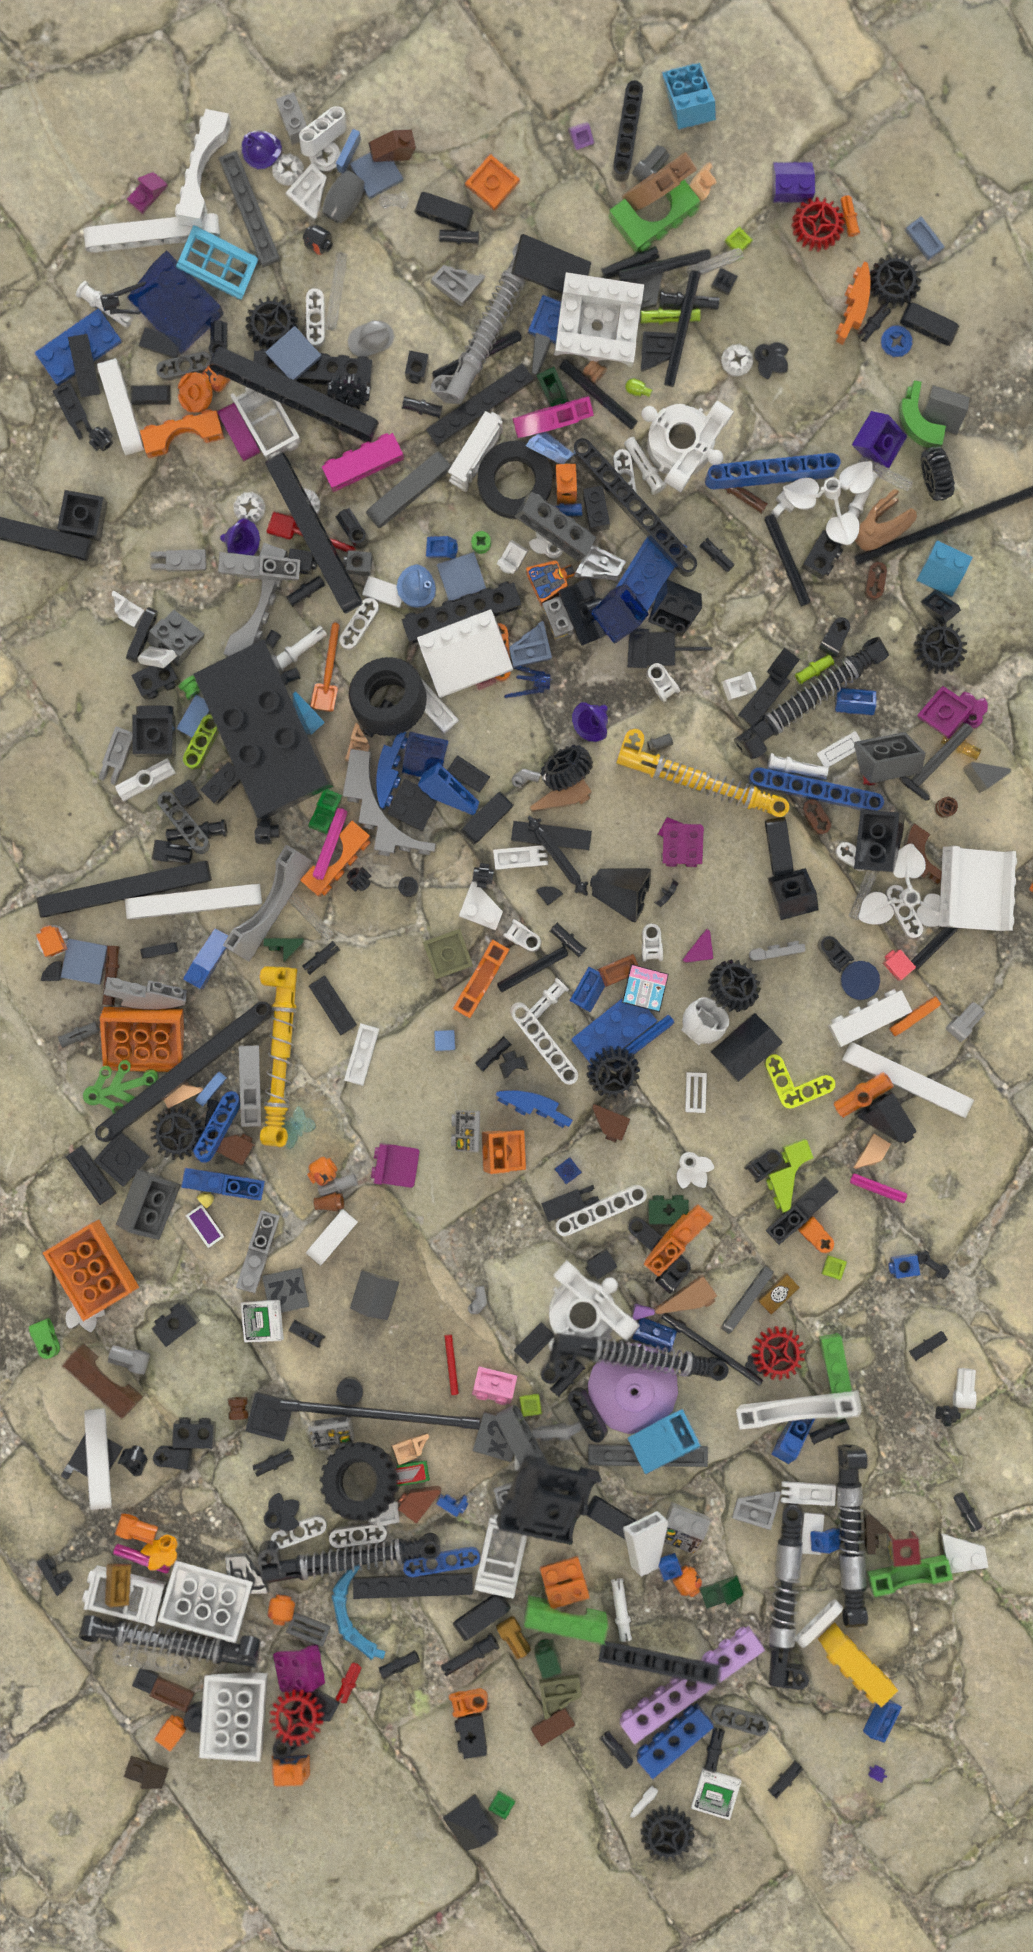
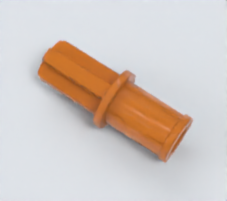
[840,195,860,237]

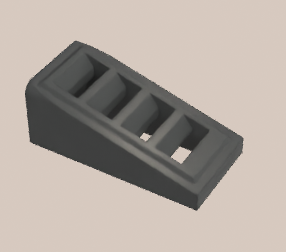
[532,333,550,380]

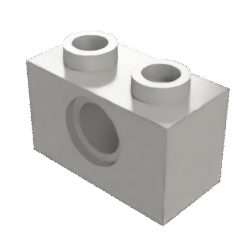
[276,92,307,145]

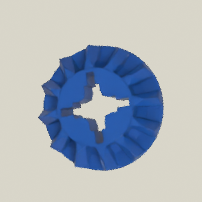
[881,326,913,358]

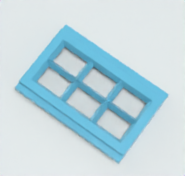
[176,225,258,300]

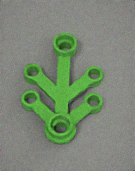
[83,1060,159,1114]

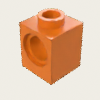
[36,925,68,958]
[154,1715,187,1751]

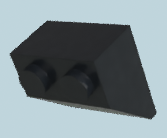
[768,868,819,920]

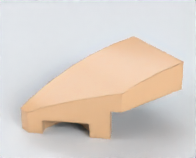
[689,162,716,202]
[345,723,370,762]
[164,1082,203,1109]
[853,1134,891,1169]
[391,1433,429,1465]

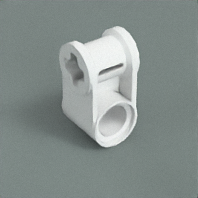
[646,663,680,703]
[503,919,541,952]
[642,924,663,962]

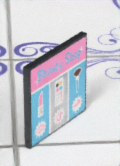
[622,964,669,1012]

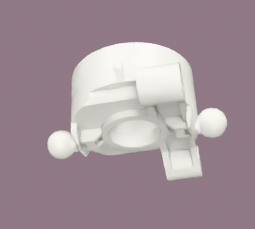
[641,400,734,492]
[549,1260,640,1354]

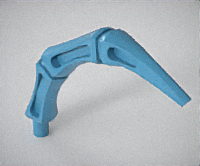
[331,1565,385,1660]

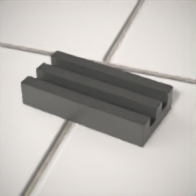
[286,1612,331,1647]

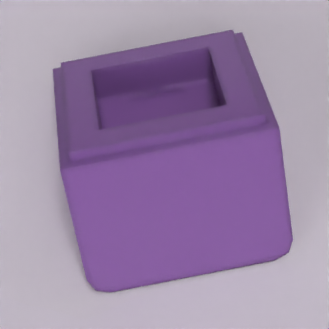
[568,122,595,150]
[631,1304,655,1320]

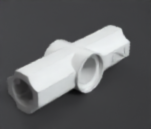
[115,758,176,802]

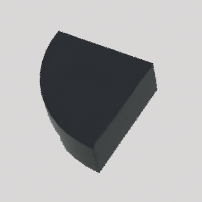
[536,886,563,906]
[41,961,62,981]

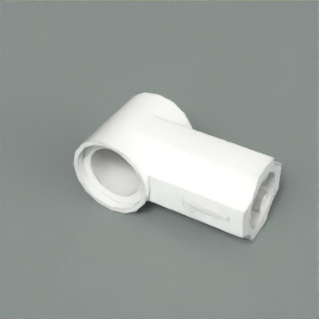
[953,1368,976,1409]

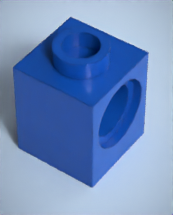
[888,1253,920,1279]

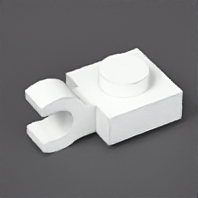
[771,490,795,519]

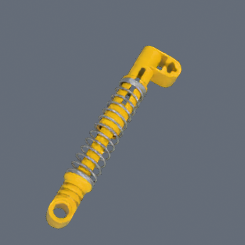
[616,728,789,817]

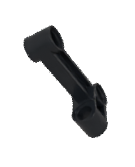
[627,1217,691,1294]

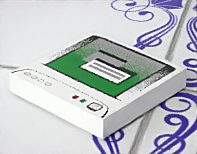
[241,1300,284,1342]
[691,1768,741,1820]

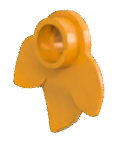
[141,1535,178,1571]

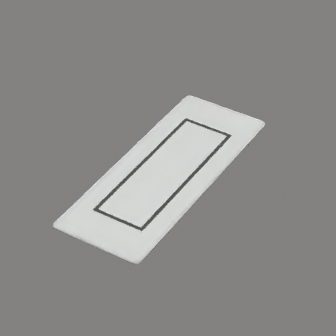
[817,731,861,767]

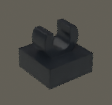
[711,267,738,296]

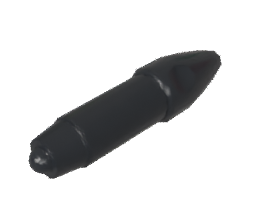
[899,776,930,801]

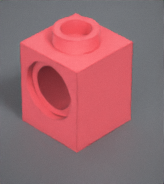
[883,949,916,981]

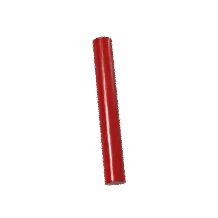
[444,1334,459,1395]

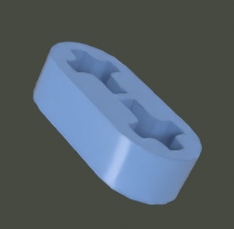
[195,1072,227,1107]

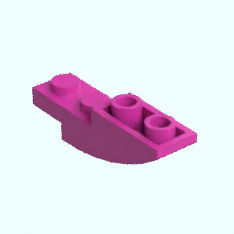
[512,396,594,438]

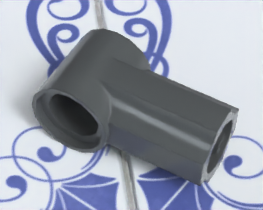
[632,144,670,182]

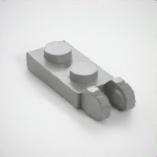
[150,549,207,572]
[99,727,133,785]
[748,941,806,961]

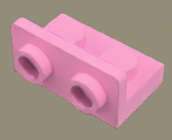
[472,1367,517,1405]

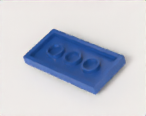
[34,308,122,386]
[612,533,687,615]
[571,998,657,1064]

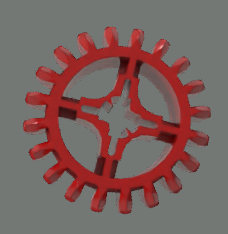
[791,196,845,252]
[751,1326,805,1381]
[269,1689,324,1746]

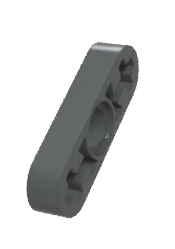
[156,352,212,381]
[712,1704,769,1736]

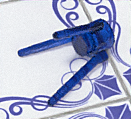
[504,664,550,698]

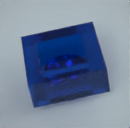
[554,1157,582,1185]

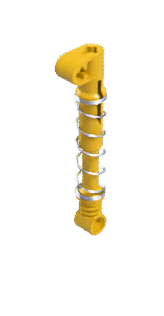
[260,966,297,1147]

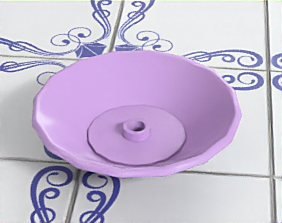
[588,1343,678,1434]

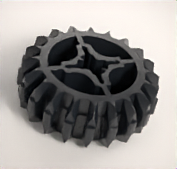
[870,253,922,308]
[245,296,299,349]
[920,446,955,501]
[913,621,967,674]
[540,744,593,791]
[707,959,761,1013]
[586,1046,640,1099]
[150,1106,204,1160]
[640,1804,695,1863]

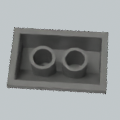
[854,732,926,783]
[116,1169,181,1240]

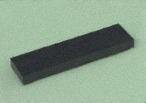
[511,821,592,851]

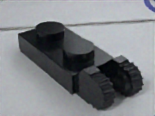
[52,382,93,440]
[541,1185,599,1222]

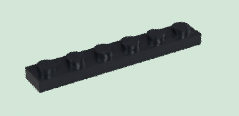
[426,363,534,447]
[353,1573,473,1599]

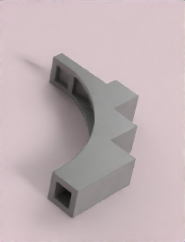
[343,749,436,856]

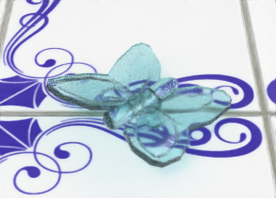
[282,1106,316,1149]

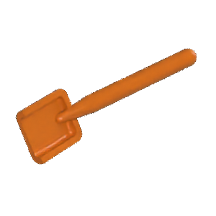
[310,622,340,712]

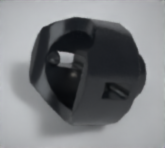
[255,818,280,845]
[499,1050,529,1079]
[336,1376,364,1406]
[117,1445,148,1477]
[184,1701,203,1733]

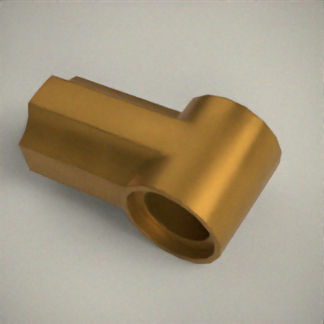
[496,1615,531,1659]

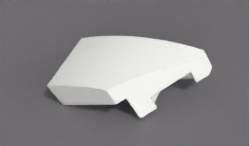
[112,591,145,629]

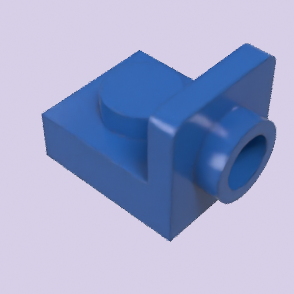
[426,536,458,559]
[436,1494,468,1517]
[810,1528,841,1554]
[658,1553,683,1581]

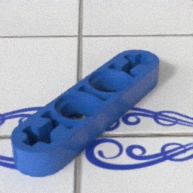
[194,1091,240,1163]
[403,1547,480,1577]

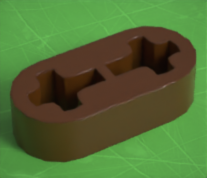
[865,562,887,600]
[802,799,831,835]

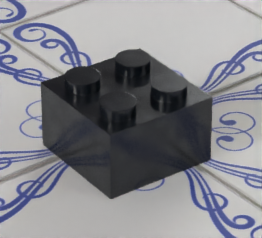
[57,490,108,541]
[132,714,176,757]

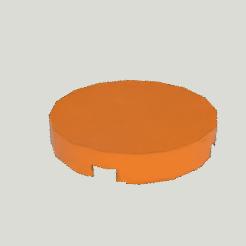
[178,372,213,413]

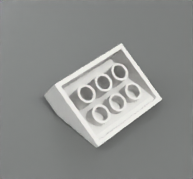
[417,609,513,698]
[158,1561,253,1643]
[199,1672,268,1762]

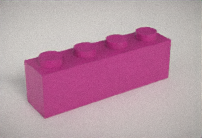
[322,433,404,492]

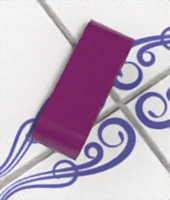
[217,402,261,462]

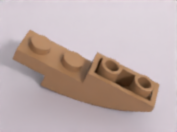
[621,152,697,212]

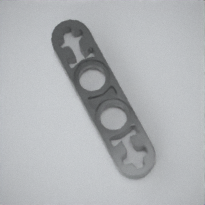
[157,792,210,854]
[721,1265,774,1334]

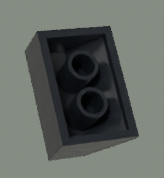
[711,1013,783,1082]

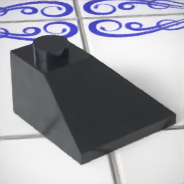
[443,1794,499,1851]

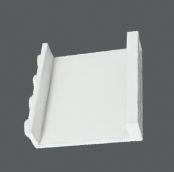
[939,846,1017,931]

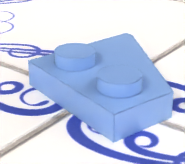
[526,432,574,464]

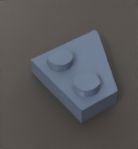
[509,621,552,668]

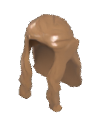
[855,489,917,551]

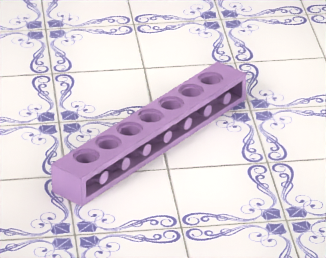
[620,1626,765,1745]

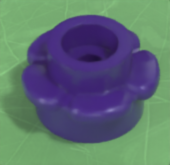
[868,1765,887,1783]

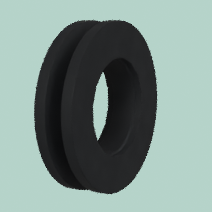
[477,441,552,519]

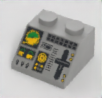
[451,1110,480,1152]
[309,1416,355,1450]
[664,1502,711,1554]

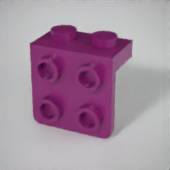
[661,823,704,867]
[371,1143,420,1188]
[273,1644,325,1692]

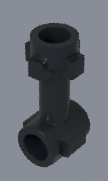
[915,1249,950,1280]

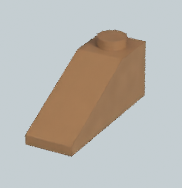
[530,779,592,812]
[654,1275,717,1314]

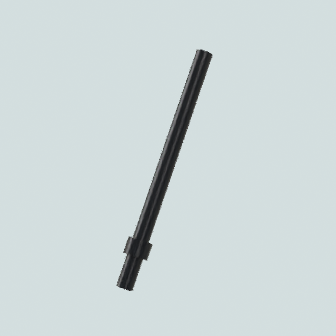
[661,1313,763,1386]

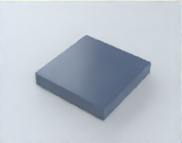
[350,152,403,200]
[265,326,322,381]
[437,552,486,601]
[61,939,107,985]

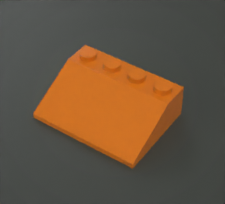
[100,1007,184,1072]
[43,1219,139,1321]

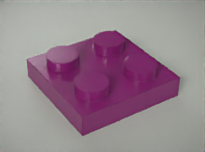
[917,686,974,739]

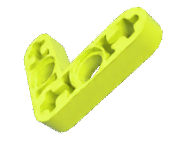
[765,1054,835,1109]

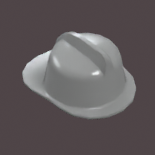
[348,320,394,356]

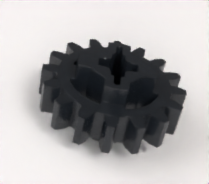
[327,373,370,409]

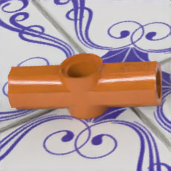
[834,1072,894,1118]

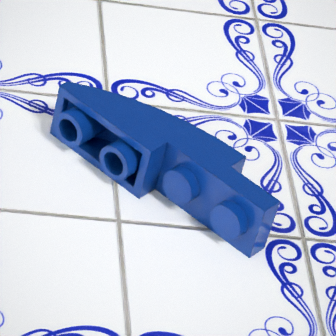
[376,731,409,810]
[496,1090,573,1128]
[181,1167,265,1201]

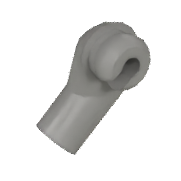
[512,769,540,787]

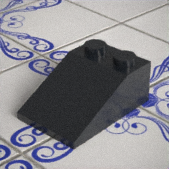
[854,810,905,872]

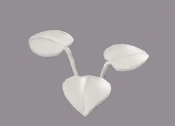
[783,461,873,545]
[858,844,941,927]

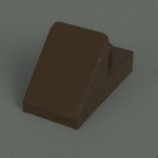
[863,1510,891,1555]
[124,1755,169,1789]

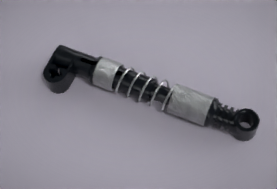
[837,1444,868,1628]
[768,1503,810,1690]

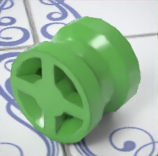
[471,531,491,554]
[178,675,201,700]

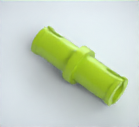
[794,654,835,685]

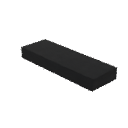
[738,675,790,726]
[309,975,357,1036]
[66,1145,117,1205]

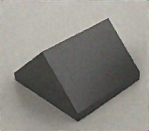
[922,385,970,435]
[963,762,1011,793]
[350,1270,399,1320]

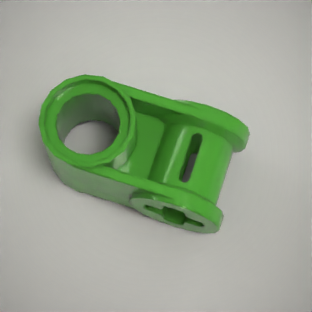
[29,1318,60,1359]

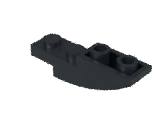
[766,1176,839,1245]

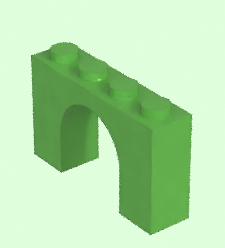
[609,179,700,252]
[524,1595,608,1645]

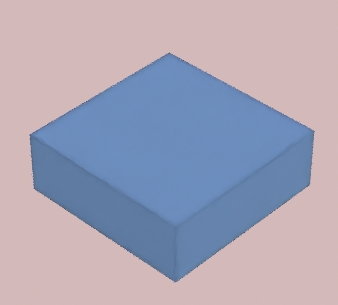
[435,1030,455,1051]

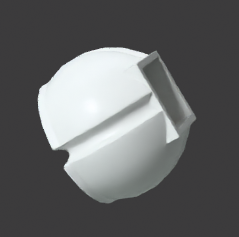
[681,997,729,1045]

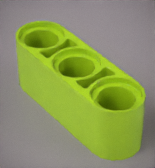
[183,715,219,770]

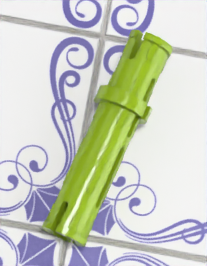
[640,308,700,325]

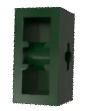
[648,1195,689,1224]
[534,1638,562,1679]

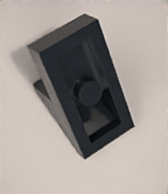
[921,589,961,625]

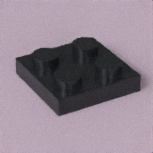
[387,778,438,832]
[94,1132,151,1187]
[245,1392,292,1442]

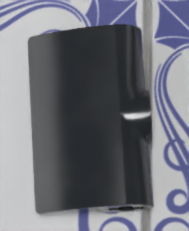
[558,578,612,646]

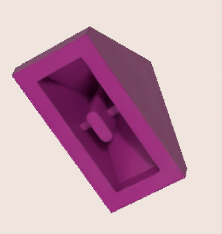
[681,929,714,963]

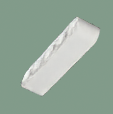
[97,358,145,456]
[510,1002,578,1084]
[556,1185,647,1236]
[84,1408,111,1510]

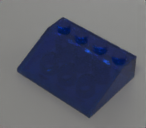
[127,250,224,355]

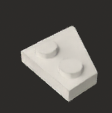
[286,163,326,221]
[459,882,503,930]
[941,1534,988,1573]

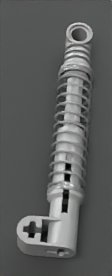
[431,242,525,404]

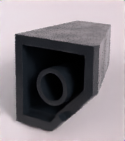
[590,868,651,923]
[854,1092,917,1144]

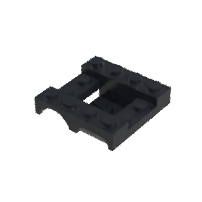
[496,1455,602,1545]

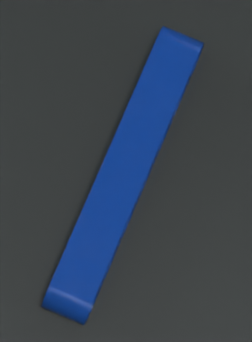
[705,453,841,490]
[748,768,884,811]

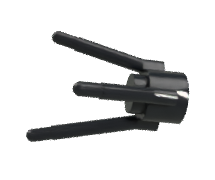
[100,282,146,315]

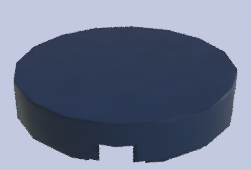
[840,961,880,1000]

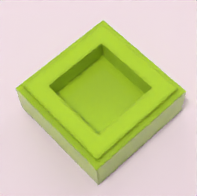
[725,226,753,255]
[821,1255,847,1280]
[519,1393,542,1417]

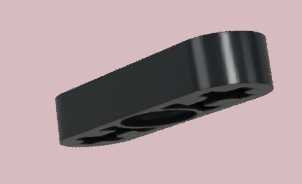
[126,607,158,663]
[568,1387,608,1443]

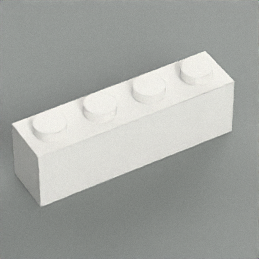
[828,989,912,1047]

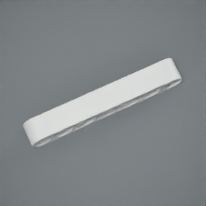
[83,213,220,252]
[124,884,262,919]
[842,1042,974,1118]

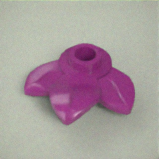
[960,692,988,729]

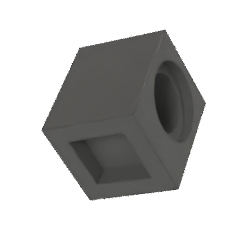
[343,551,373,576]

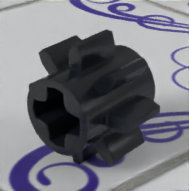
[88,427,113,452]
[472,863,494,888]
[346,867,372,892]

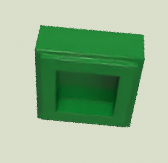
[488,1790,516,1820]

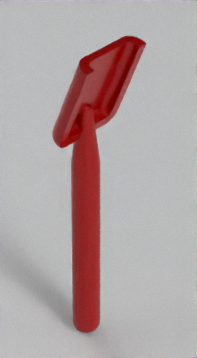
[267,511,355,553]

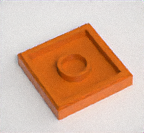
[465,154,520,211]

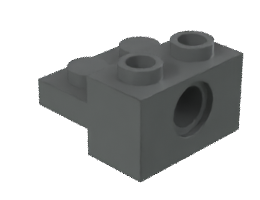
[147,610,204,667]

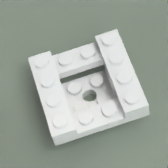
[554,272,644,367]

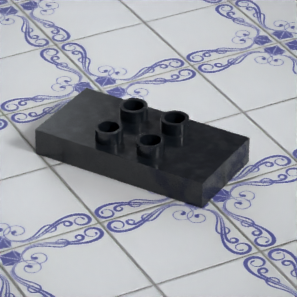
[193,639,334,820]

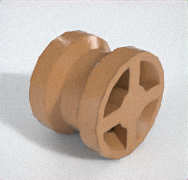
[583,361,608,383]

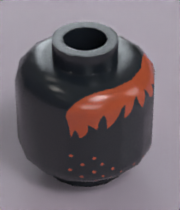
[303,225,333,255]

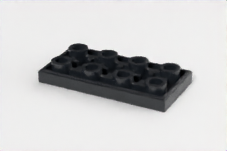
[511,234,592,294]

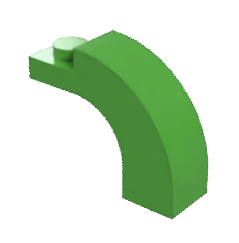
[899,380,946,448]

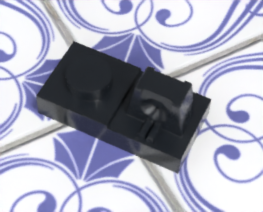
[36,1553,73,1597]

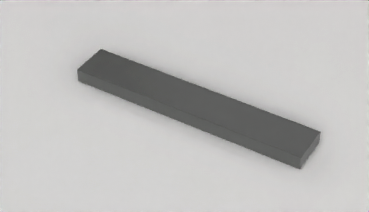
[218,150,281,268]
[588,1444,708,1467]

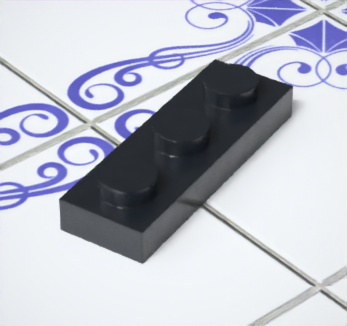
[68,334,100,397]

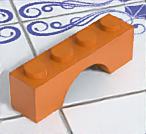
[140,410,225,458]
[300,821,371,897]
[453,939,510,1019]

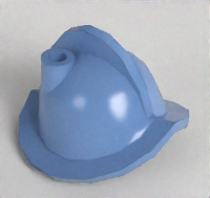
[397,564,436,608]

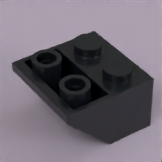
[648,579,702,636]

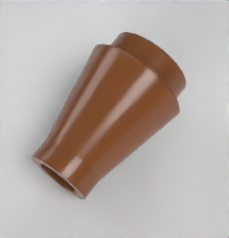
[314,1192,344,1212]

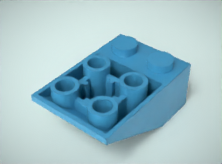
[662,63,716,129]
[628,1409,701,1475]

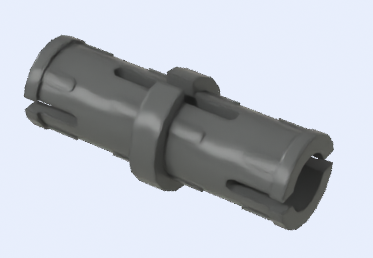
[58,1021,100,1048]

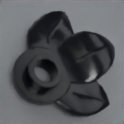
[754,342,789,380]
[264,1493,300,1531]

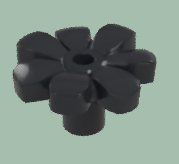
[935,1405,961,1427]

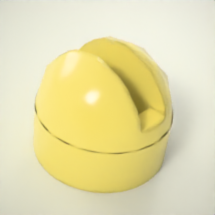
[196,1191,214,1209]

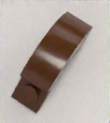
[904,823,942,885]

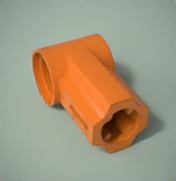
[115,1513,158,1544]

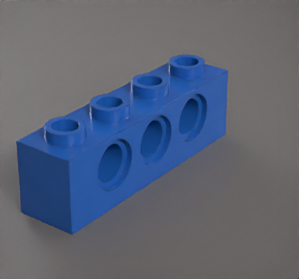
[636,1703,714,1779]

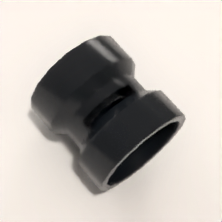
[398,876,419,897]

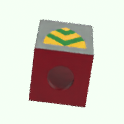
[886,1531,921,1567]

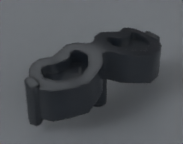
[654,878,679,908]

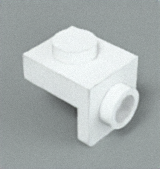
[497,540,529,574]
[722,672,757,701]

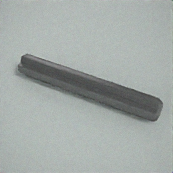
[912,723,973,786]

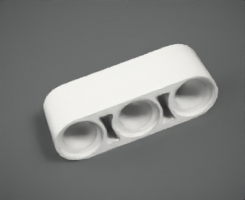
[299,106,347,156]
[306,1209,358,1266]

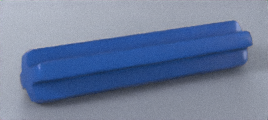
[626,1015,675,1054]

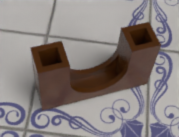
[62,1344,143,1419]

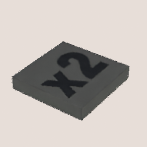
[262,1267,310,1313]
[473,1411,513,1462]

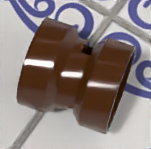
[935,796,958,818]
[228,1397,248,1420]

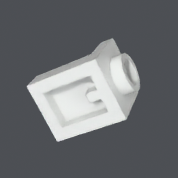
[368,1501,400,1527]

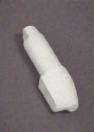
[630,1786,658,1818]

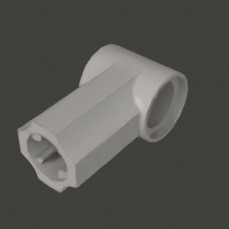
[945,1002,986,1042]
[108,1345,151,1374]

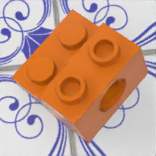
[482,1130,526,1174]
[540,1556,590,1609]

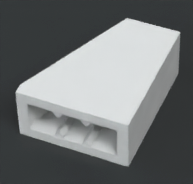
[623,1511,668,1576]

